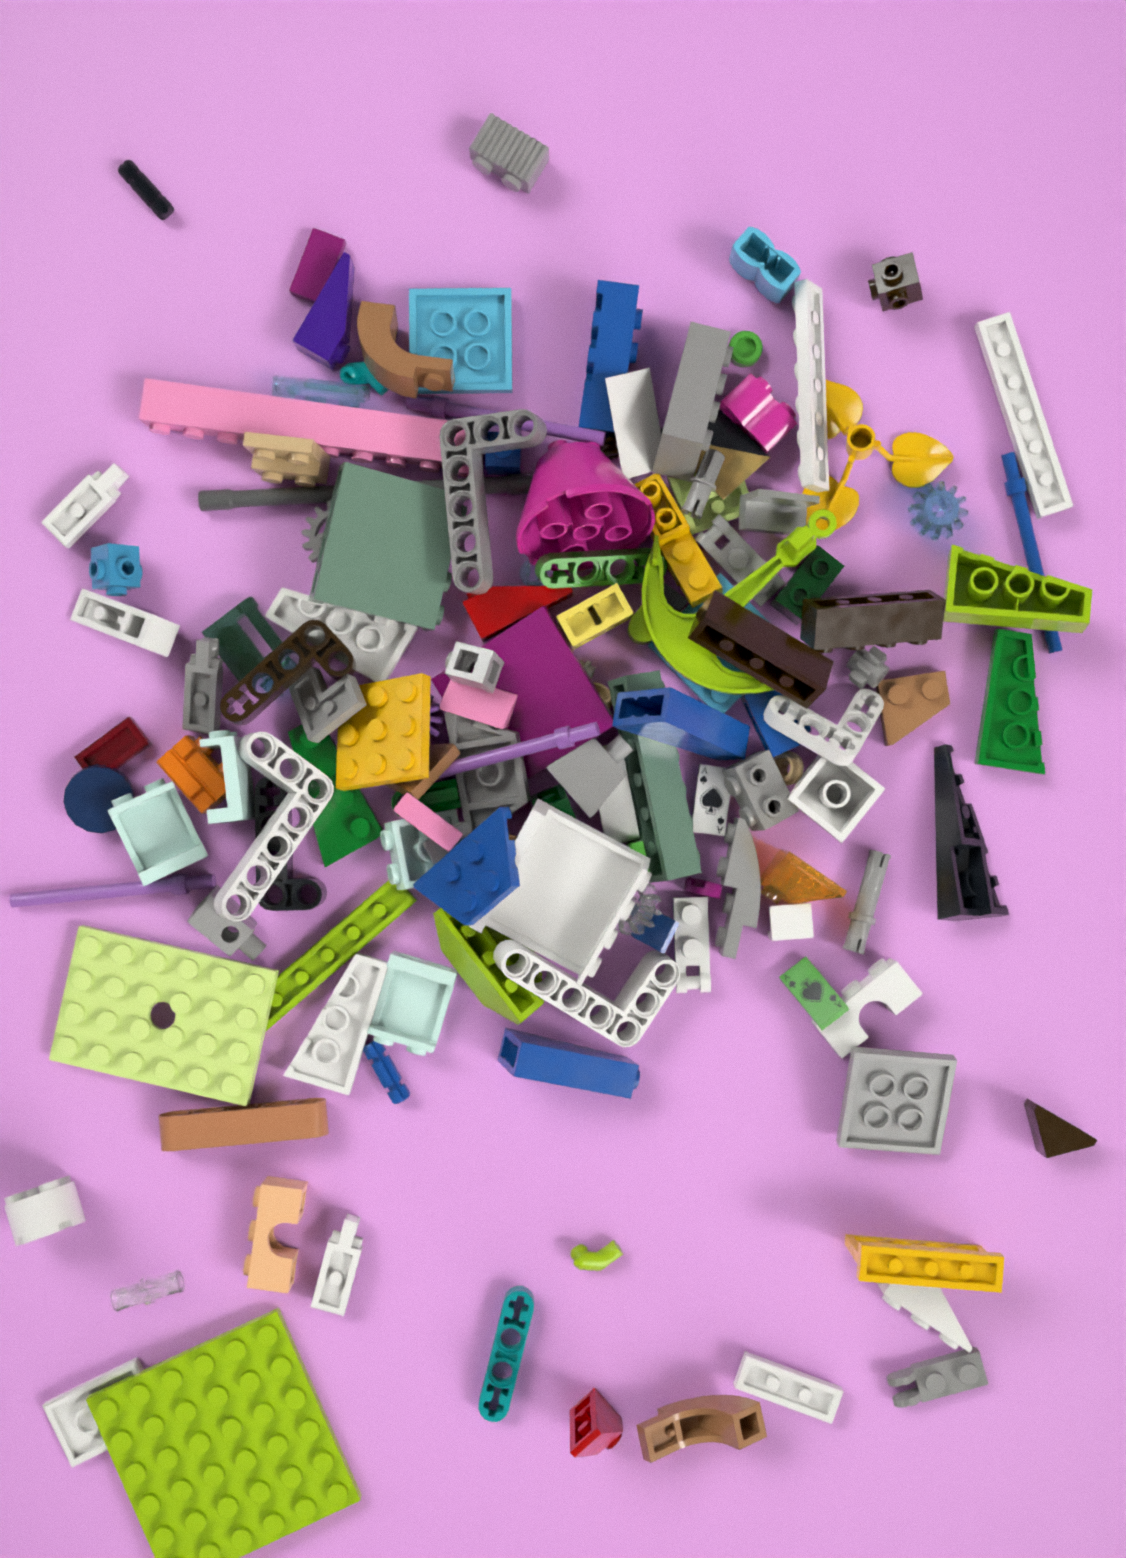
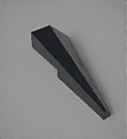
[934,744,1009,921]

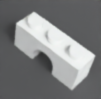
[811,958,923,1059]

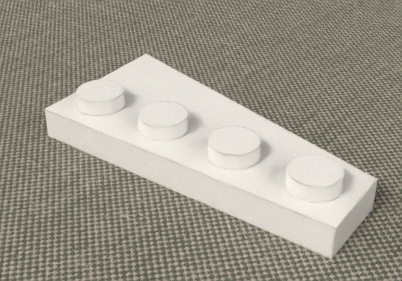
[264,587,418,682]

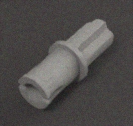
[681,449,725,519]

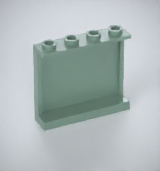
[308,462,467,631]

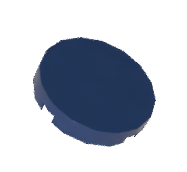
[63,764,135,834]

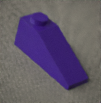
[292,252,355,370]

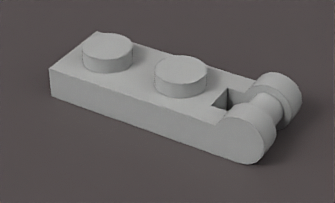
[694,514,785,607]

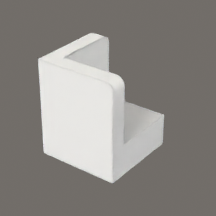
[768,901,814,941]

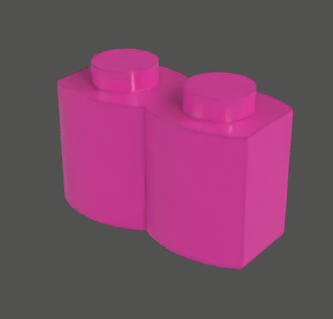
[719,373,797,453]

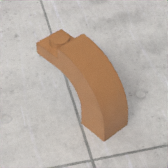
[357,301,455,399]
[636,1395,767,1463]

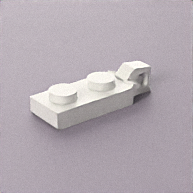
[41,463,129,548]
[311,1213,363,1316]

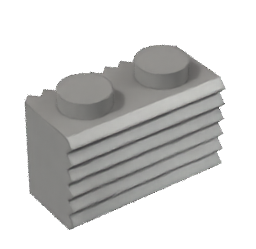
[469,113,549,194]

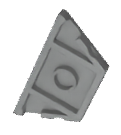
[444,712,531,831]

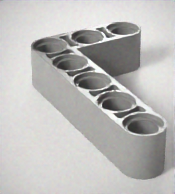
[439,409,547,595]

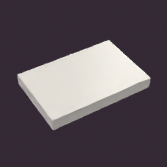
[42,1357,144,1467]

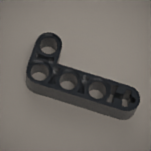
[255,777,327,911]

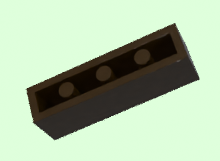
[688,590,834,709]
[800,590,946,653]

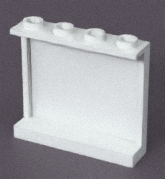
[469,799,652,986]

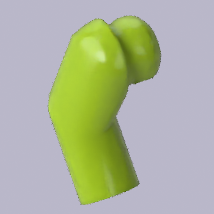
[570,1240,623,1271]

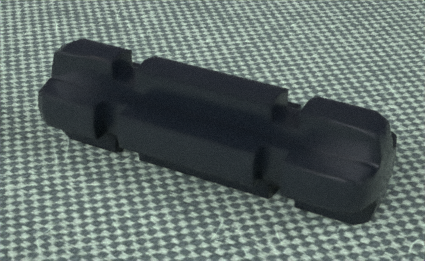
[118,160,174,220]

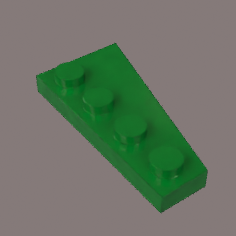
[974,629,1045,775]
[288,724,383,867]

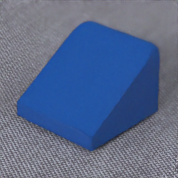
[630,906,679,953]

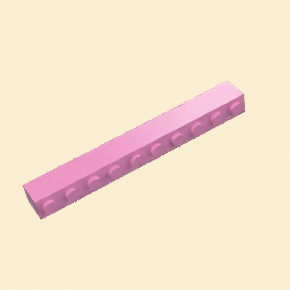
[139,378,485,477]

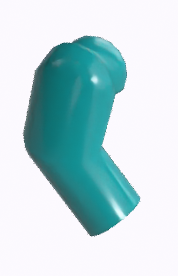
[340,361,389,395]

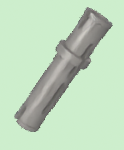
[842,850,891,954]

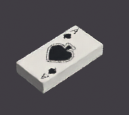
[692,764,730,836]

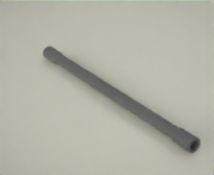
[198,473,534,511]

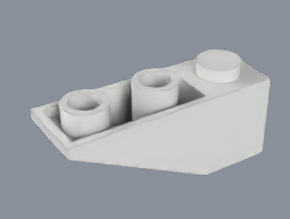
[877,1283,973,1353]

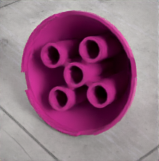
[516,440,655,572]

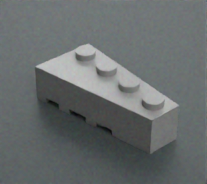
[652,322,734,482]

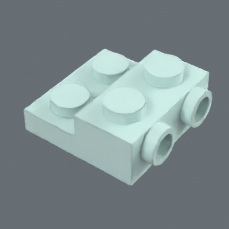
[380,809,459,890]

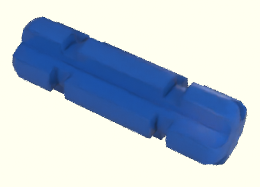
[363,1040,410,1104]

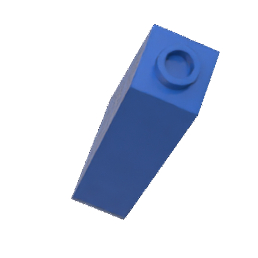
[612,687,750,761]
[497,1028,640,1099]

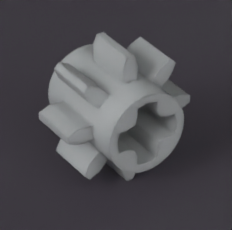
[846,646,889,689]

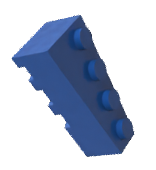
[579,280,643,438]

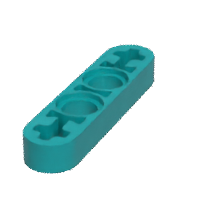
[478,1286,534,1422]

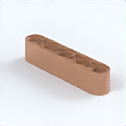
[158,1098,329,1151]

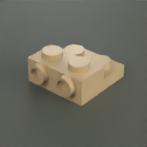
[243,432,330,487]

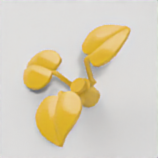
[802,379,954,530]

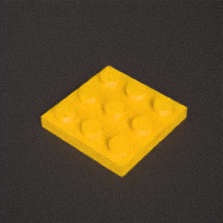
[336,673,431,791]

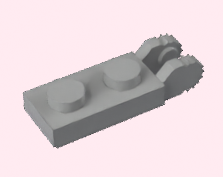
[887,1347,988,1408]

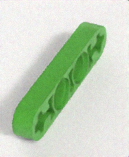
[535,548,667,588]

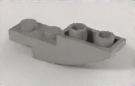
[715,818,761,959]

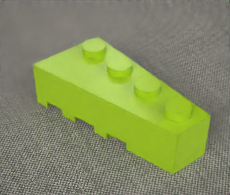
[943,544,1093,633]

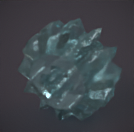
[908,481,968,541]

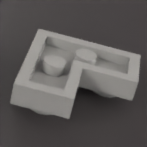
[288,667,367,743]

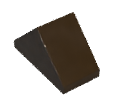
[1024,1098,1097,1158]

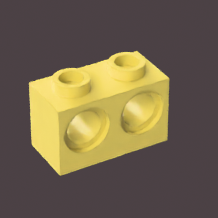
[556,583,634,650]

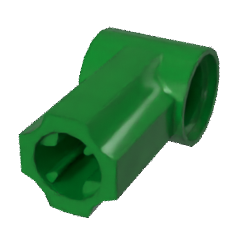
[391,778,462,817]

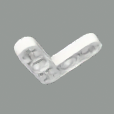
[763,689,884,766]

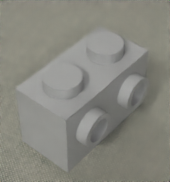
[722,750,799,831]

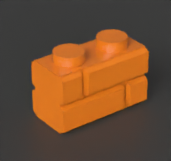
[156,735,226,814]

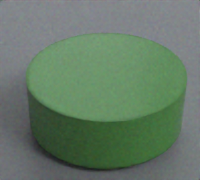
[728,331,763,368]

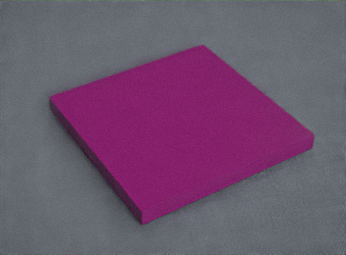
[431,606,613,779]

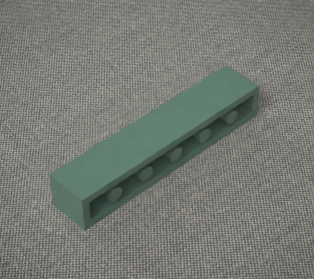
[608,670,702,883]

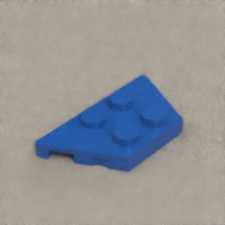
[413,807,520,926]

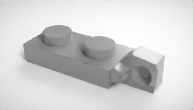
[182,637,223,734]

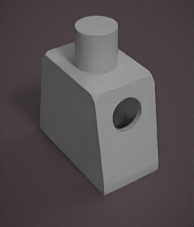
[546,735,633,818]
[187,885,266,961]

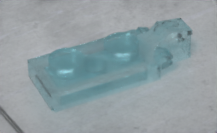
[272,375,370,408]

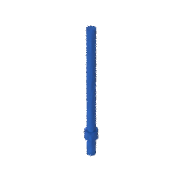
[1001,452,1063,654]

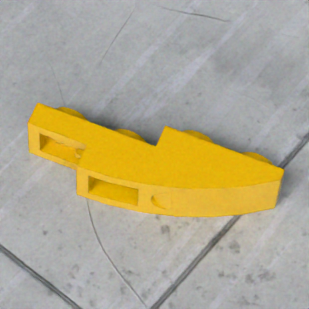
[634,473,723,608]

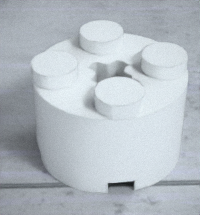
[4,1175,86,1246]

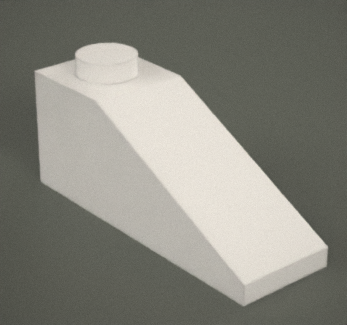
[70,588,180,657]

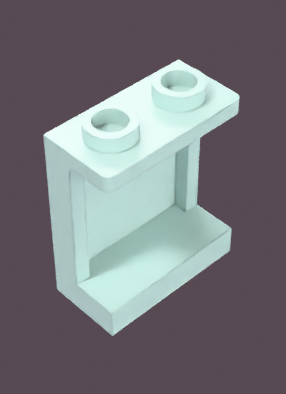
[199,730,255,824]
[107,778,208,886]
[367,951,458,1056]

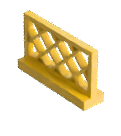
[845,1234,1005,1293]

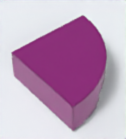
[683,877,722,899]

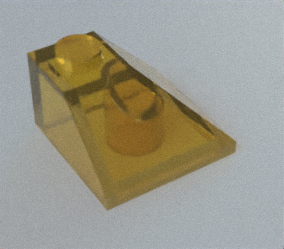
[760,849,847,904]

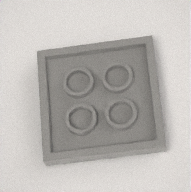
[836,1047,957,1155]

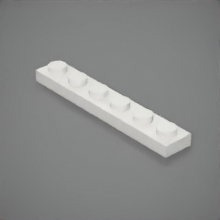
[792,279,829,492]
[974,312,1073,519]

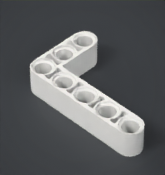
[214,732,334,921]
[493,940,681,1047]

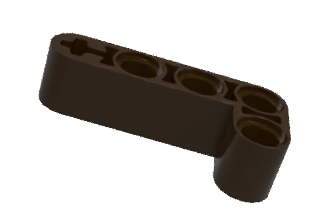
[220,619,356,726]

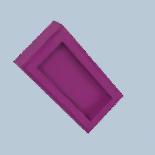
[289,228,346,303]

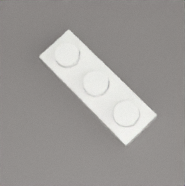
[733,1351,844,1424]

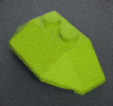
[433,908,544,1025]

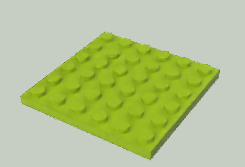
[86,1307,362,1558]

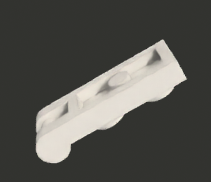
[673,896,711,993]

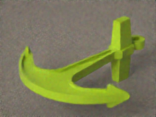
[642,509,837,695]

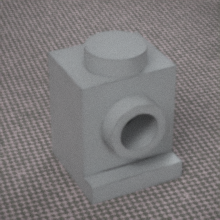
[445,641,504,694]

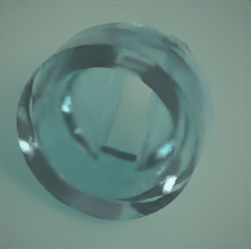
[520,560,547,586]

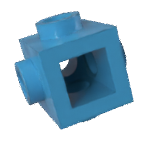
[89,543,143,596]

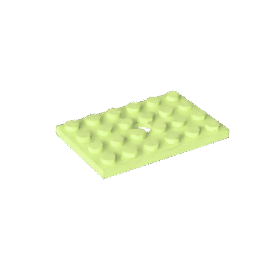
[49,925,279,1106]

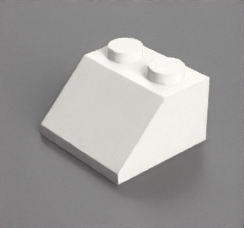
[787,755,885,843]

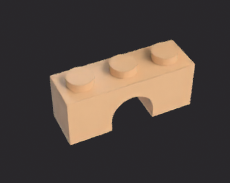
[243,1176,308,1293]

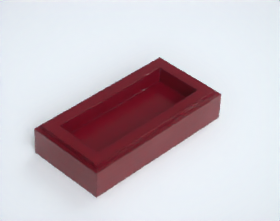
[74,717,152,770]

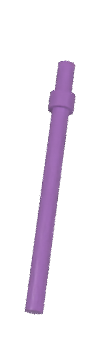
[406,396,606,446]
[438,722,600,779]
[10,873,216,908]

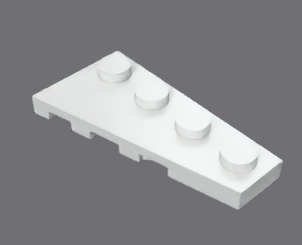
[283,952,388,1095]

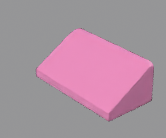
[439,680,518,729]
[393,793,463,852]

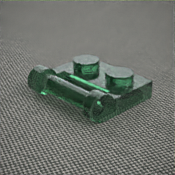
[201,596,292,681]

